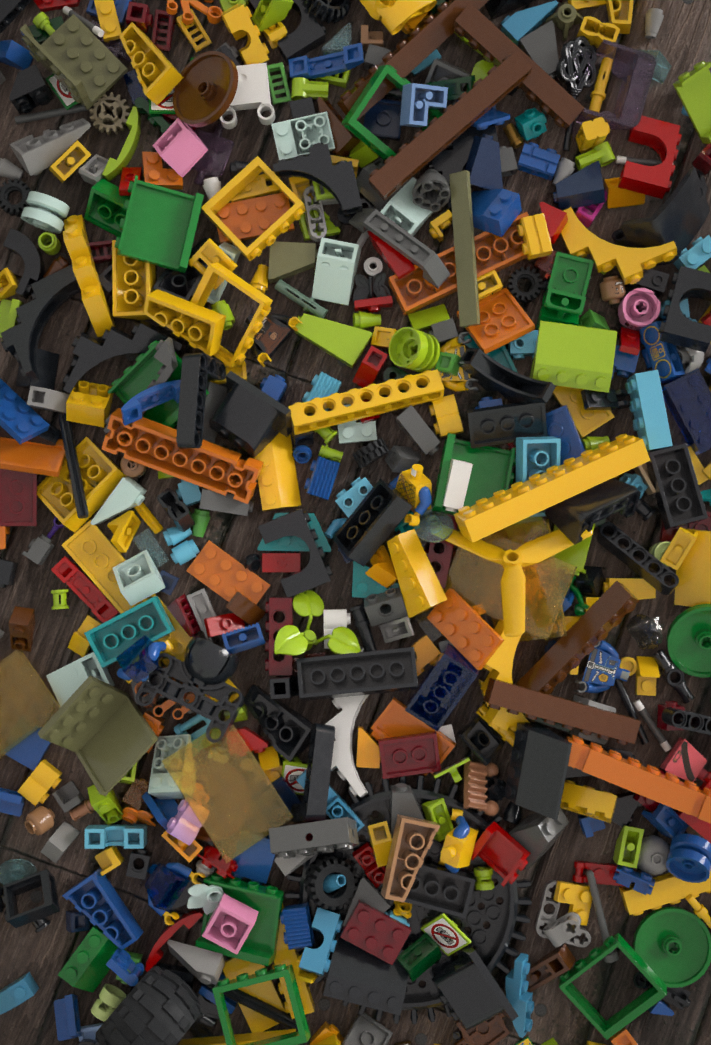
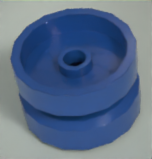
[666,834,711,883]

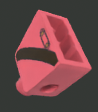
[660,737,709,782]

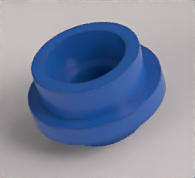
[293,445,312,464]

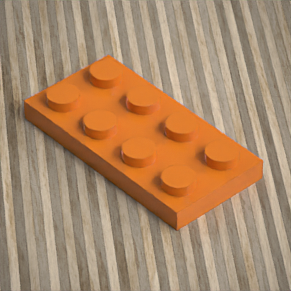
[215,192,295,244]
[186,540,271,605]
[427,588,504,670]

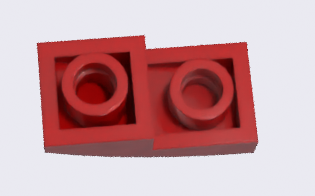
[352,842,386,888]

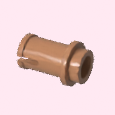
[69,800,94,821]

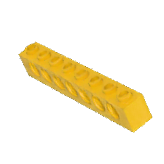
[288,369,444,435]

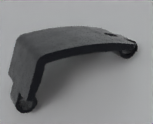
[612,167,710,266]

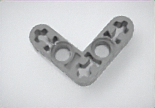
[302,185,339,242]
[535,880,591,947]

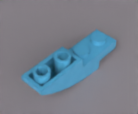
[296,769,365,832]
[505,953,534,1038]

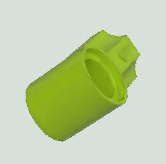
[291,77,329,101]
[575,141,616,171]

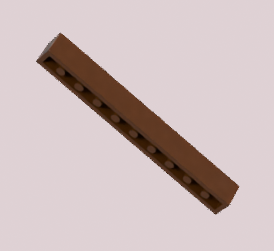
[337,0,489,121]
[369,51,532,201]

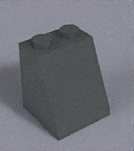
[508,808,569,869]

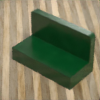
[396,933,442,982]

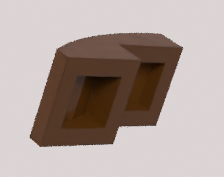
[226,592,266,626]

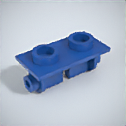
[613,865,656,895]

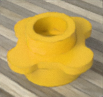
[393,901,412,919]

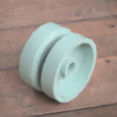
[20,191,70,234]

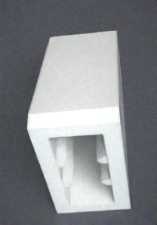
[443,459,473,512]

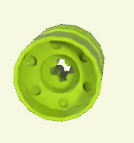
[389,327,440,373]

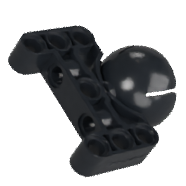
[136,636,245,744]

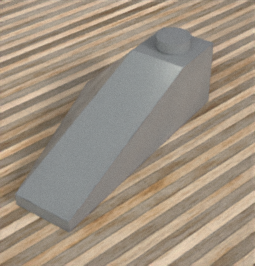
[9,118,91,176]

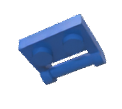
[106,948,145,986]

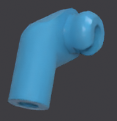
[324,518,347,539]

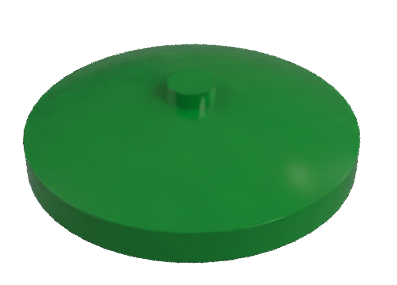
[666,604,711,678]
[633,907,711,988]

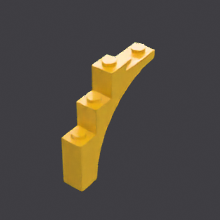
[560,207,677,285]
[63,214,115,338]
[556,578,656,675]
[480,619,529,732]

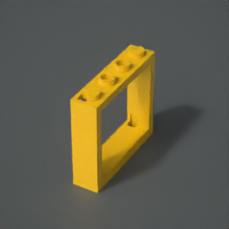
[201,156,306,262]
[190,262,273,368]

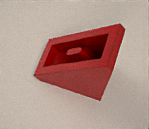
[539,202,568,244]

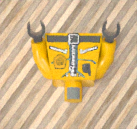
[431,332,479,392]

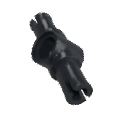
[652,649,695,704]

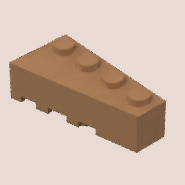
[381,814,440,902]

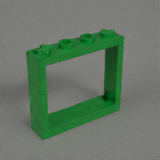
[341,64,443,161]
[559,933,667,1040]
[212,964,311,1045]

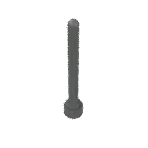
[586,870,619,963]

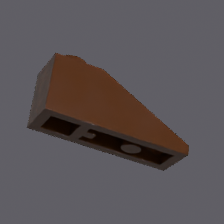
[317,97,360,157]
[526,943,576,992]

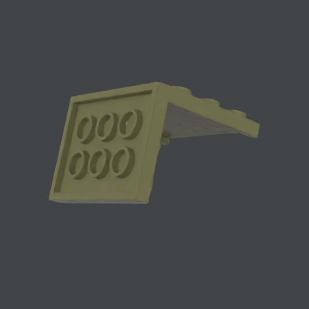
[20,14,128,110]
[38,675,158,796]

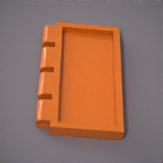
[0,437,66,477]
[370,697,456,777]

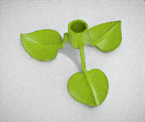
[274,589,361,656]

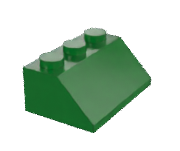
[84,179,130,237]
[58,925,125,993]

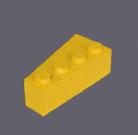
[119,22,184,106]
[143,289,226,356]

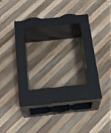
[2,869,60,928]

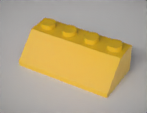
[112,240,156,320]
[254,433,301,512]

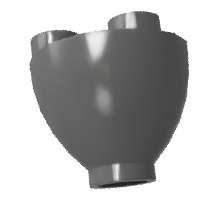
[412,169,451,212]

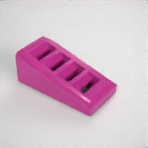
[575,190,607,228]

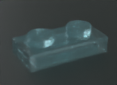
[133,528,170,569]

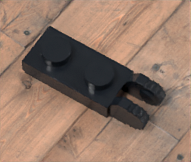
[581,389,630,410]

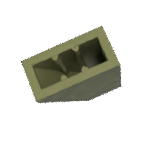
[268,241,319,283]

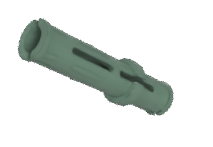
[274,279,328,319]

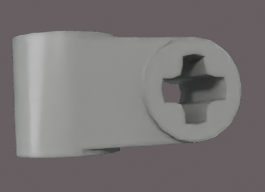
[543,912,581,948]

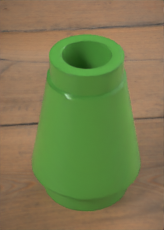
[192,508,211,537]

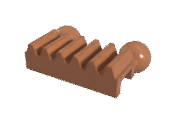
[464,761,499,816]

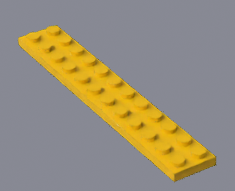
[62,520,240,703]

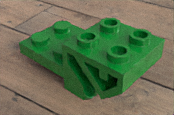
[535,252,594,330]

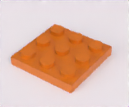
[456,287,535,354]

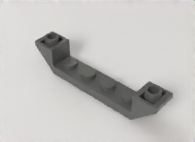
[349,208,450,288]
[103,337,178,433]

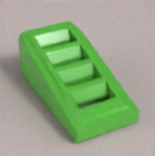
[267,62,292,105]

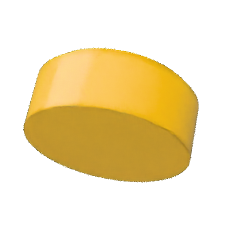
[619,657,637,676]

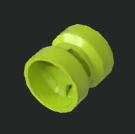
[473,866,494,891]

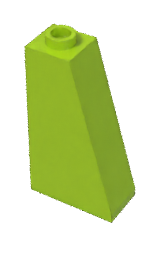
[294,313,373,369]

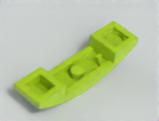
[102,106,141,182]

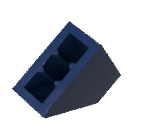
[464,134,503,190]
[553,161,605,210]

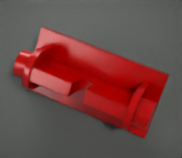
[197,846,238,879]

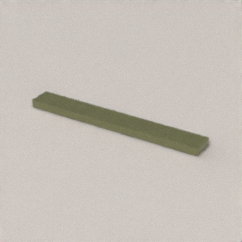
[449,170,480,328]

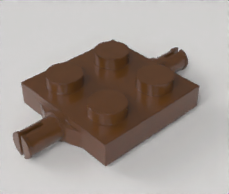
[454,1013,510,1045]

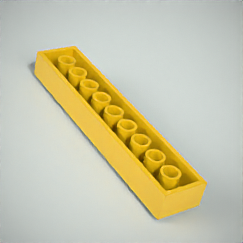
[453,434,650,542]

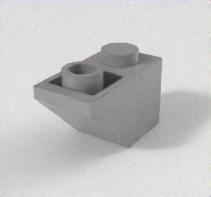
[27,386,70,413]

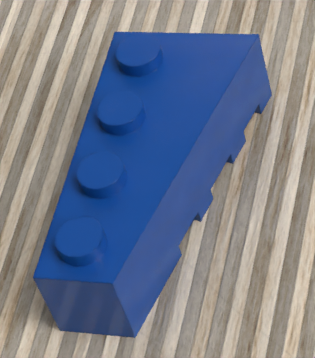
[62,868,143,950]

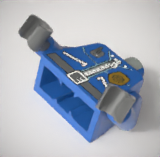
[574,640,630,693]

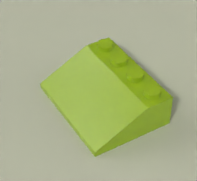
[530,320,617,393]

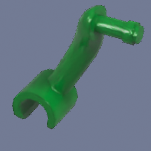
[567,575,589,616]

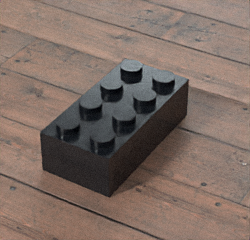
[646,443,708,530]
[333,478,413,567]
[405,861,476,919]

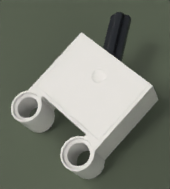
[217,45,275,129]

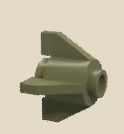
[545,1,583,41]

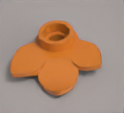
[122,807,156,827]

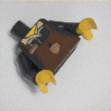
[245,313,302,367]

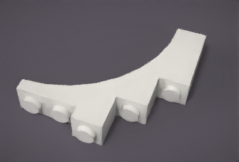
[325,694,370,797]

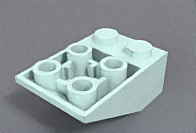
[271,111,335,160]
[380,177,433,236]
[312,237,361,306]
[46,652,115,707]
[148,734,196,800]

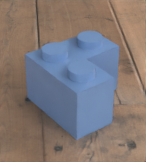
[400,83,448,127]

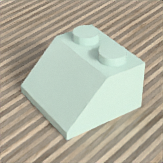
[113,550,165,606]

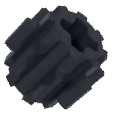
[485,776,506,802]

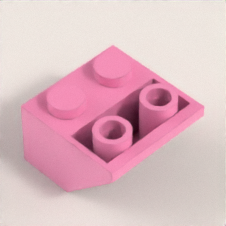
[152,118,208,178]

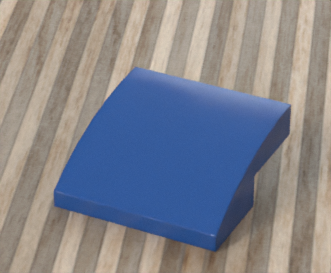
[1,716,51,771]

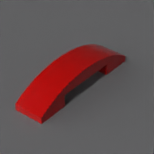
[51,556,119,623]
[145,908,204,972]

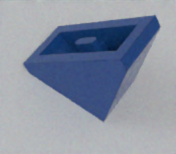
[0,40,34,70]

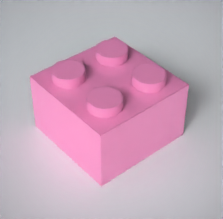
[202,893,259,955]

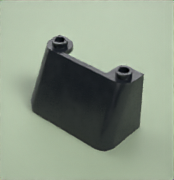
[545,478,641,545]

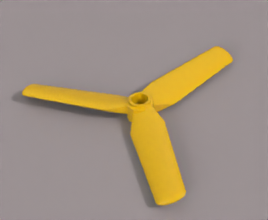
[431,524,593,637]

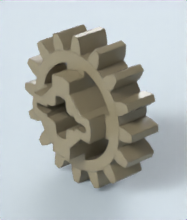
[89,92,131,135]

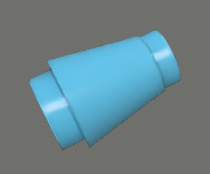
[162,527,192,546]

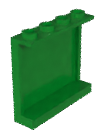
[114,175,204,273]
[108,340,209,428]
[432,433,516,516]
[195,873,284,966]

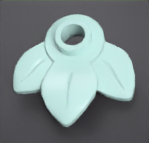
[187,884,224,915]

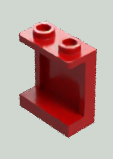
[471,821,531,887]

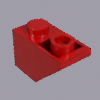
[352,345,388,388]
[226,727,269,758]

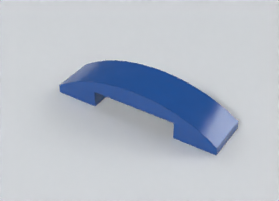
[289,43,364,79]
[121,380,181,425]

